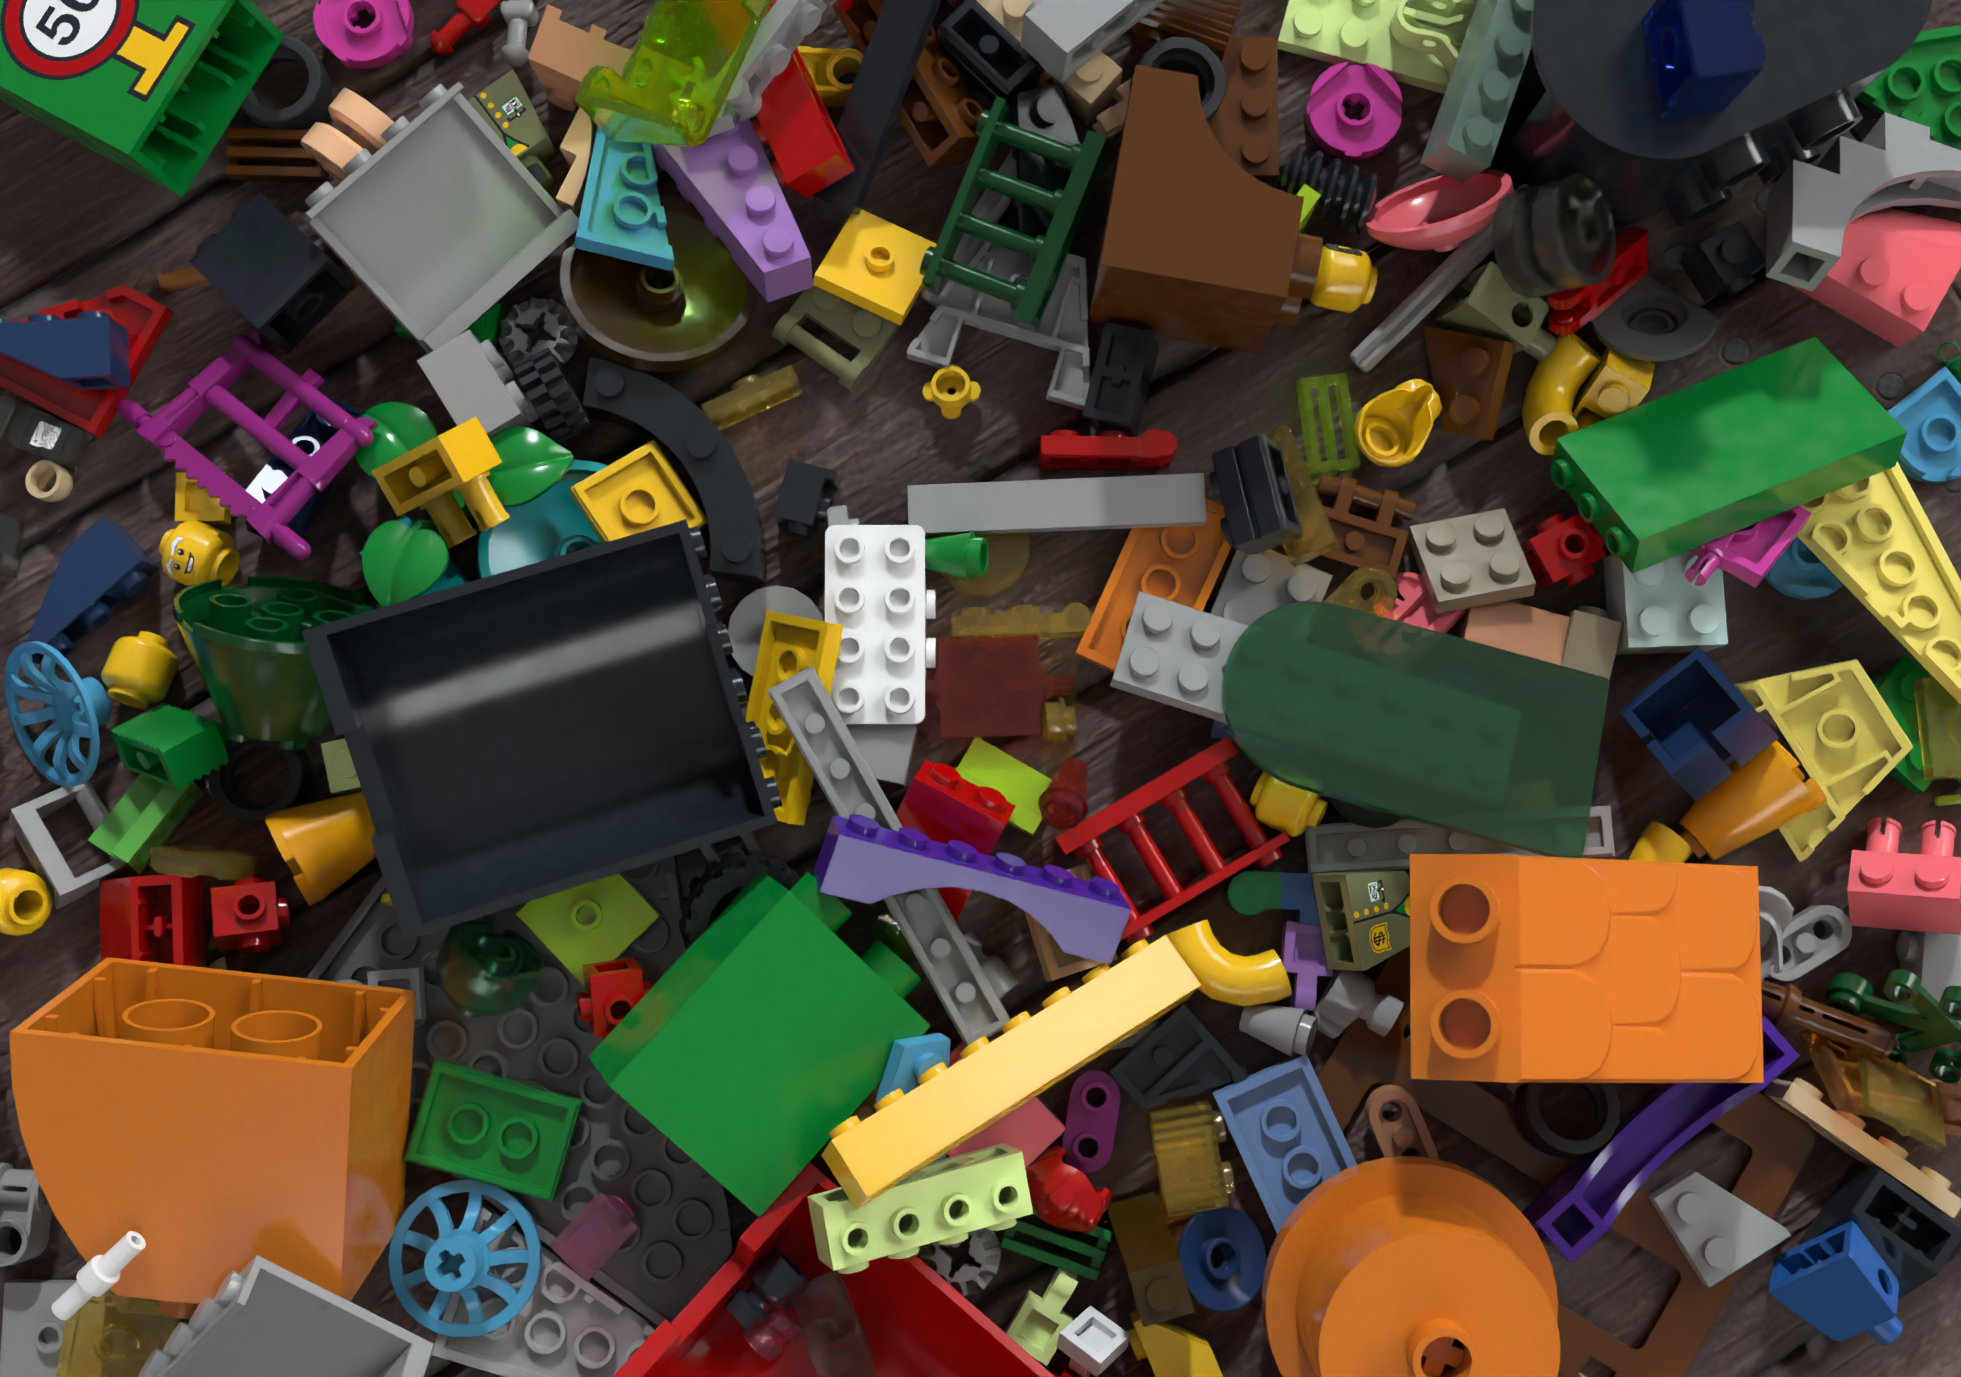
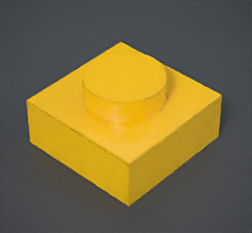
[175,472,232,524]

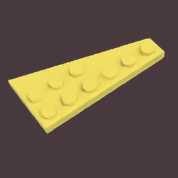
[1797,461,1961,705]

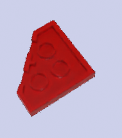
[0,285,174,438]

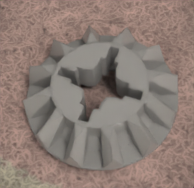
[499,296,578,367]
[920,1227,1001,1297]

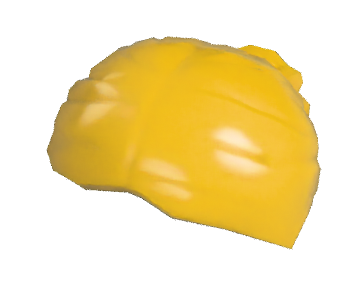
[1353,379,1442,467]

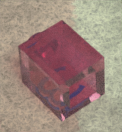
[550,1192,639,1282]

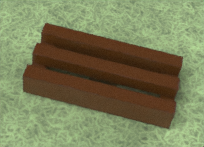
[225,128,327,183]

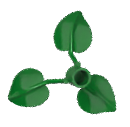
[355,402,574,607]

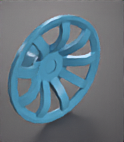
[4,641,111,788]
[388,1179,542,1337]

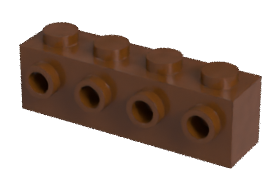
[832,0,983,167]

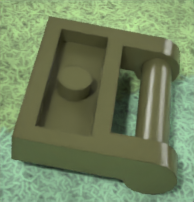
[772,277,902,391]

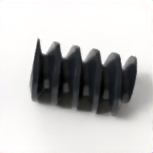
[1274,143,1378,235]

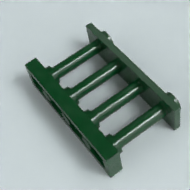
[920,96,1110,333]

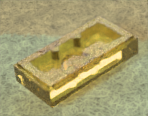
[702,365,802,431]

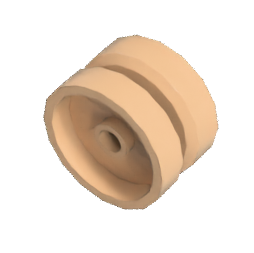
[300,88,394,183]

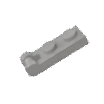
[716,0,828,118]

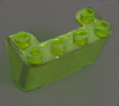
[574,0,772,147]

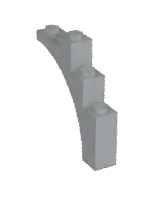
[1766,112,1961,292]

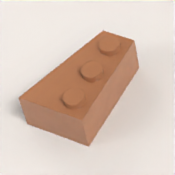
[527,4,696,137]

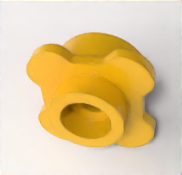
[922,364,981,419]

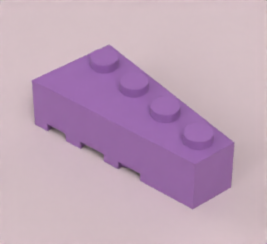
[648,104,813,303]

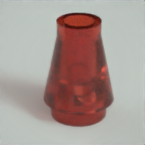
[1038,758,1088,830]

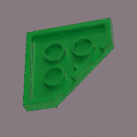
[1855,25,1961,150]

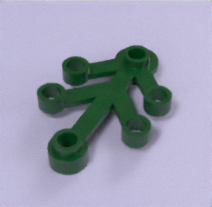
[1826,969,1961,1083]

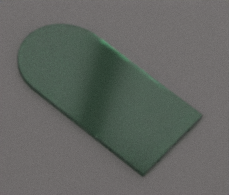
[1221,601,1610,858]

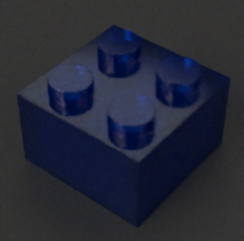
[1641,0,1766,120]

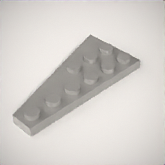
[431,1202,658,1377]

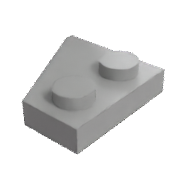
[1648,1169,1791,1288]

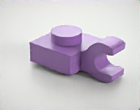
[1281,921,1333,1011]

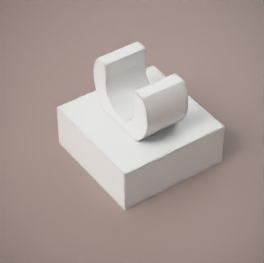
[1056,1305,1131,1377]

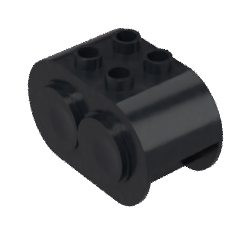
[1493,0,1932,228]

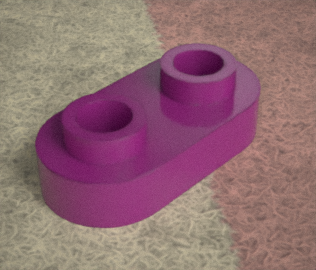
[1061,1069,1121,1173]

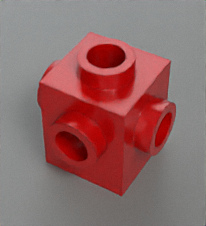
[1520,512,1606,591]
[210,877,291,955]
[576,957,652,1040]

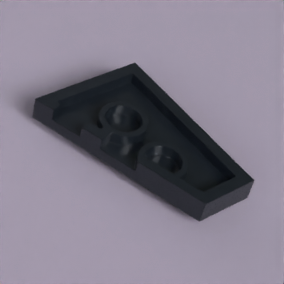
[1010,83,1106,238]

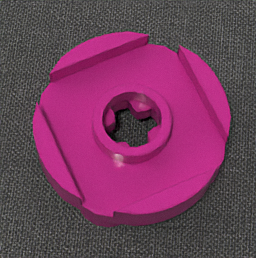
[313,0,414,69]
[1304,62,1403,163]

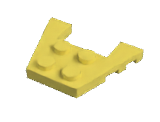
[1734,659,1913,862]

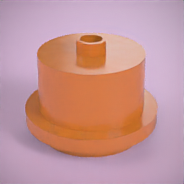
[1262,1156,1561,1377]

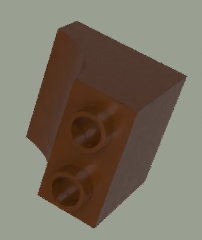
[1087,65,1323,354]

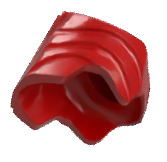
[1025,1145,1112,1233]

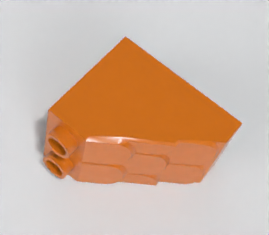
[1410,854,1764,1083]

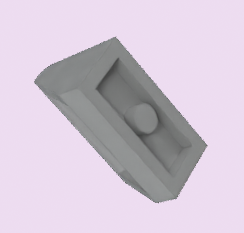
[9,780,129,909]

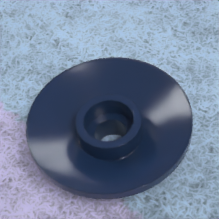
[1177,1206,1266,1312]

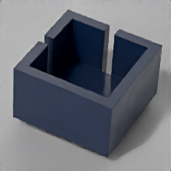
[1618,647,1779,801]

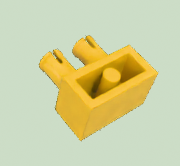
[371,416,510,549]

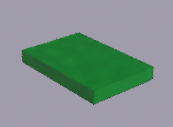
[404,1059,584,1202]

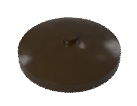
[560,195,758,372]

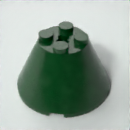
[173,576,382,750]

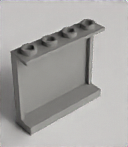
[302,81,579,354]

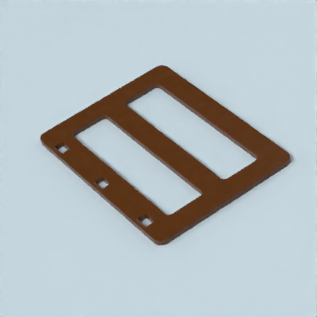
[1317,946,1815,1377]

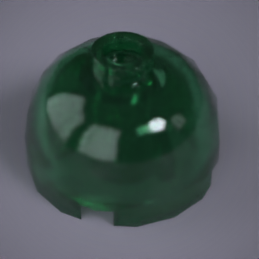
[436,920,544,1017]

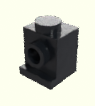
[774,459,840,540]

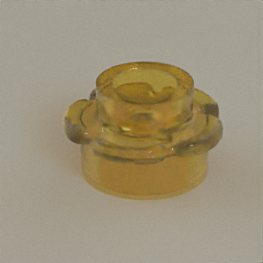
[1041,697,1076,746]

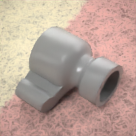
[1310,970,1404,1039]

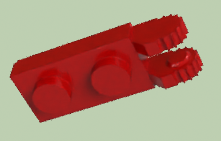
[1548,226,1648,336]
[1038,429,1179,471]

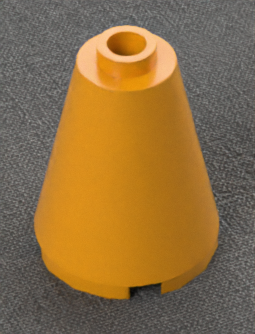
[1679,740,1827,860]
[264,791,376,906]

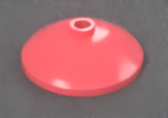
[1365,169,1514,252]

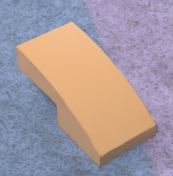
[556,105,598,218]

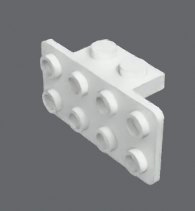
[825,525,936,725]

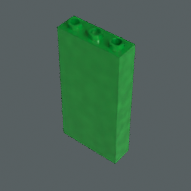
[1550,337,1907,573]

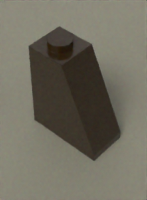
[1106,1191,1195,1327]

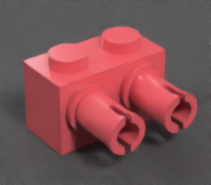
[1847,817,1961,935]

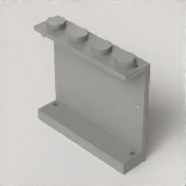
[138,1255,434,1377]

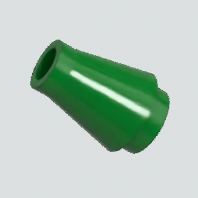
[925,532,989,582]

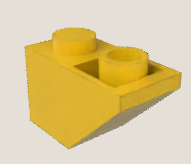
[1572,348,1655,430]
[1126,1310,1223,1377]

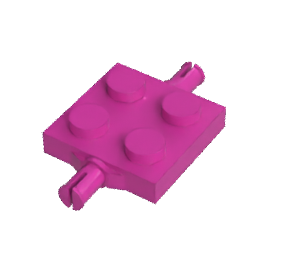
[1685,506,1811,588]

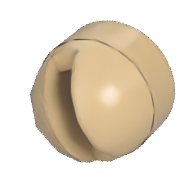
[25,460,73,502]

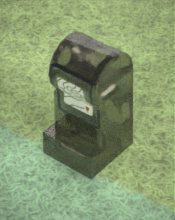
[0,393,93,471]

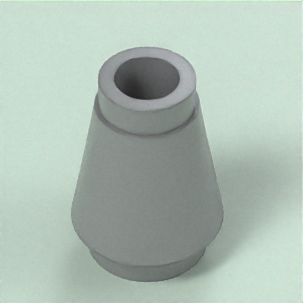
[1239,1004,1318,1058]

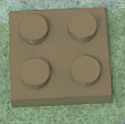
[1408,508,1536,614]

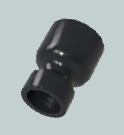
[725,1247,810,1335]

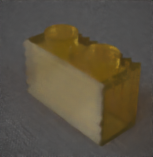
[1147,1100,1235,1217]

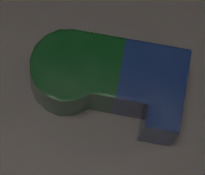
[1223,871,1320,925]

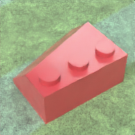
[1789,207,1961,347]

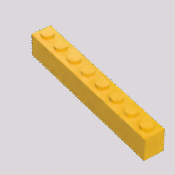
[822,935,1201,1210]

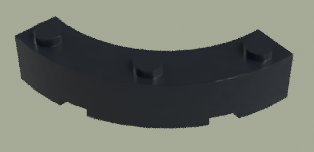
[583,357,766,586]

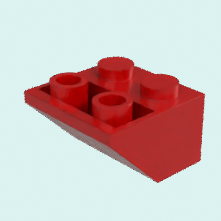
[99,873,206,968]

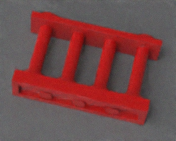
[1053,736,1290,946]

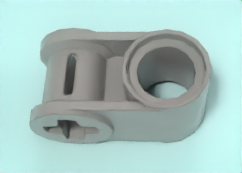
[0,1163,52,1266]

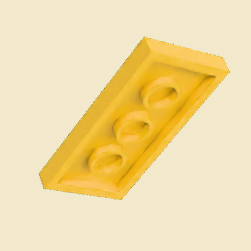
[745,610,844,826]

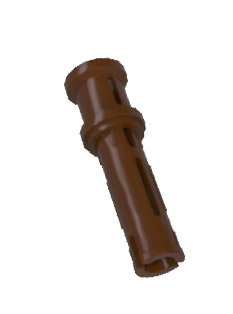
[1761,979,1896,1060]

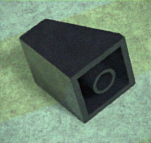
[189,193,356,354]

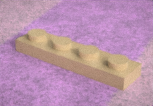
[1763,1077,1961,1219]

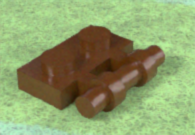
[1298,474,1416,582]

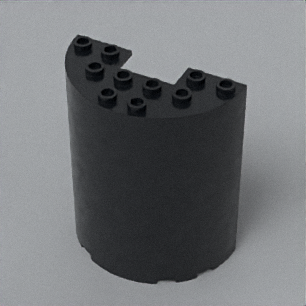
[301,519,783,941]

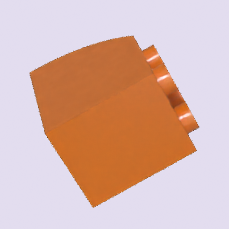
[10,957,416,1319]

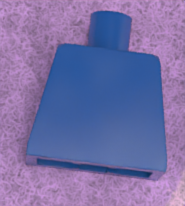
[1769,1220,1903,1345]

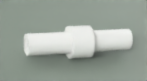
[51,1231,146,1320]

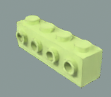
[807,1143,1033,1274]

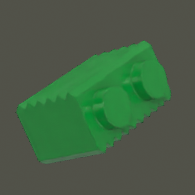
[110,703,229,790]

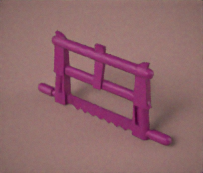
[117,329,379,560]

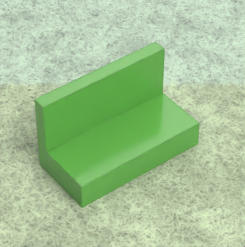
[88,775,203,875]

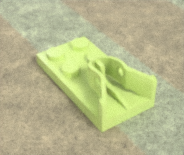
[1277,0,1478,94]

